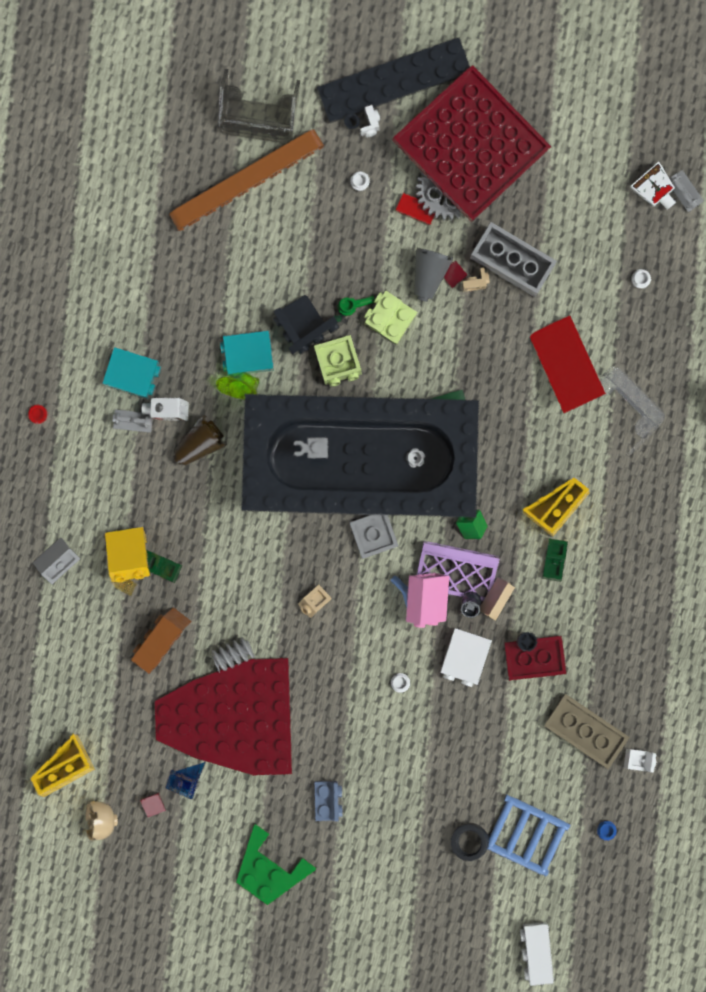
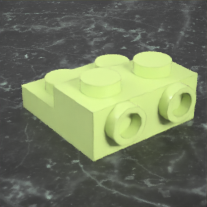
[364,291,418,345]
[314,335,362,387]

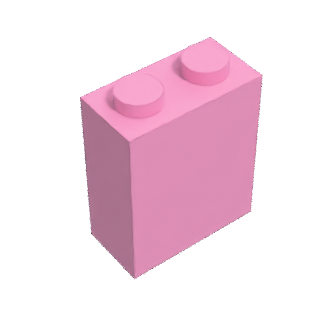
[406,573,449,627]

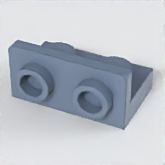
[315,781,342,821]

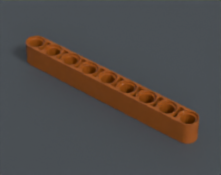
[169,129,324,231]

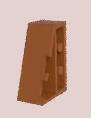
[131,607,192,674]

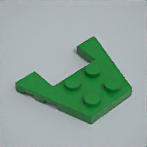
[236,824,317,905]

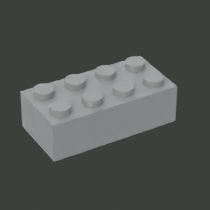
[470,222,557,297]

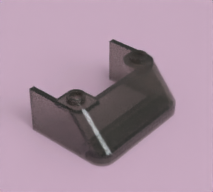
[218,69,301,143]

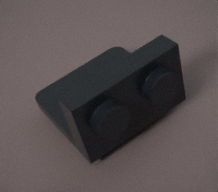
[273,295,324,345]

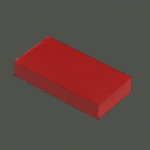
[396,193,435,226]

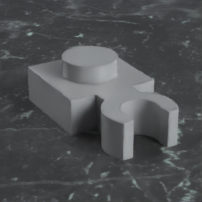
[294,438,328,458]

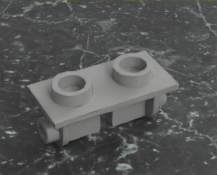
[670,170,704,212]
[113,410,153,433]

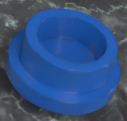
[597,821,617,840]

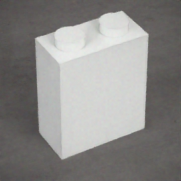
[440,628,492,687]

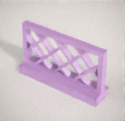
[417,541,499,601]

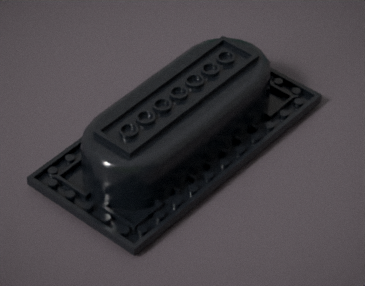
[241,394,479,518]

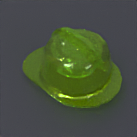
[216,372,260,400]

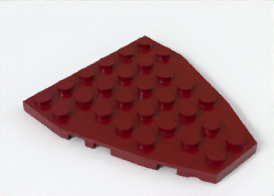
[155,658,292,776]

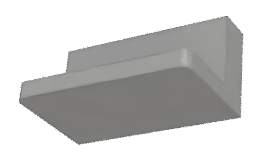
[33,538,80,584]

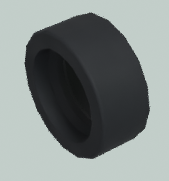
[451,823,489,861]

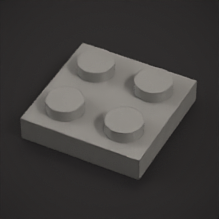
[350,515,398,559]

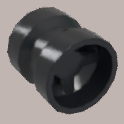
[461,591,481,618]
[517,632,537,651]

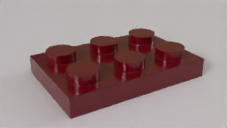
[504,636,567,681]

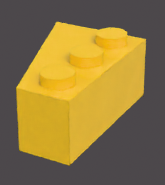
[522,477,590,537]

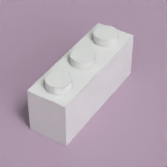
[520,922,554,986]

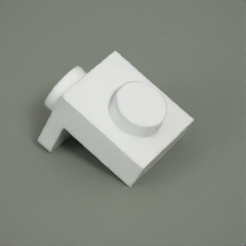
[360,105,380,137]
[624,749,656,772]

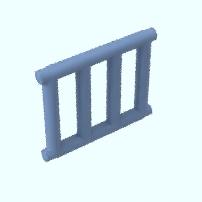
[488,795,570,876]

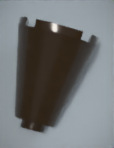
[173,415,227,466]

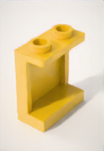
[105,527,150,582]

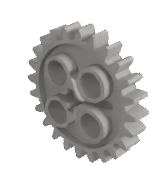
[415,171,462,221]

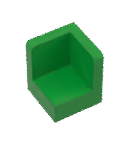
[456,509,488,539]

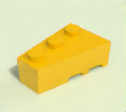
[30,733,95,797]

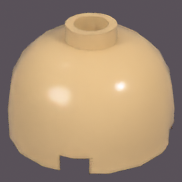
[86,801,118,841]

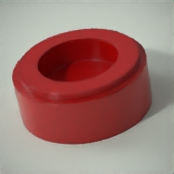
[28,405,48,424]

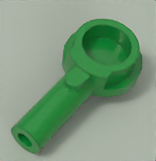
[337,296,375,316]

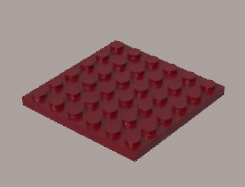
[392,65,551,223]

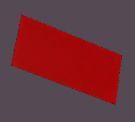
[530,315,606,413]

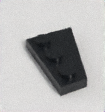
[289,315,348,355]

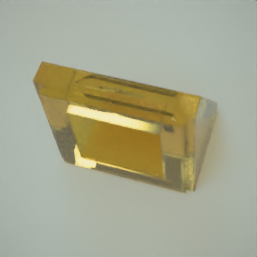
[115,579,137,596]

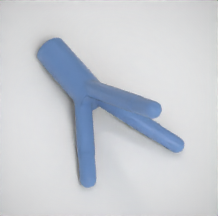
[390,575,408,608]

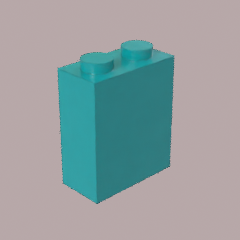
[220,331,274,376]
[103,347,161,399]

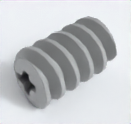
[212,637,255,673]

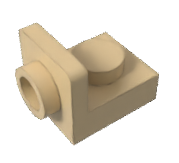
[462,267,489,292]
[298,585,332,618]

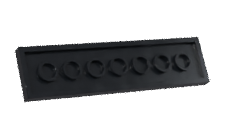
[317,37,470,123]

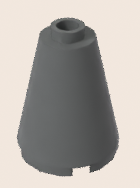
[414,247,453,302]

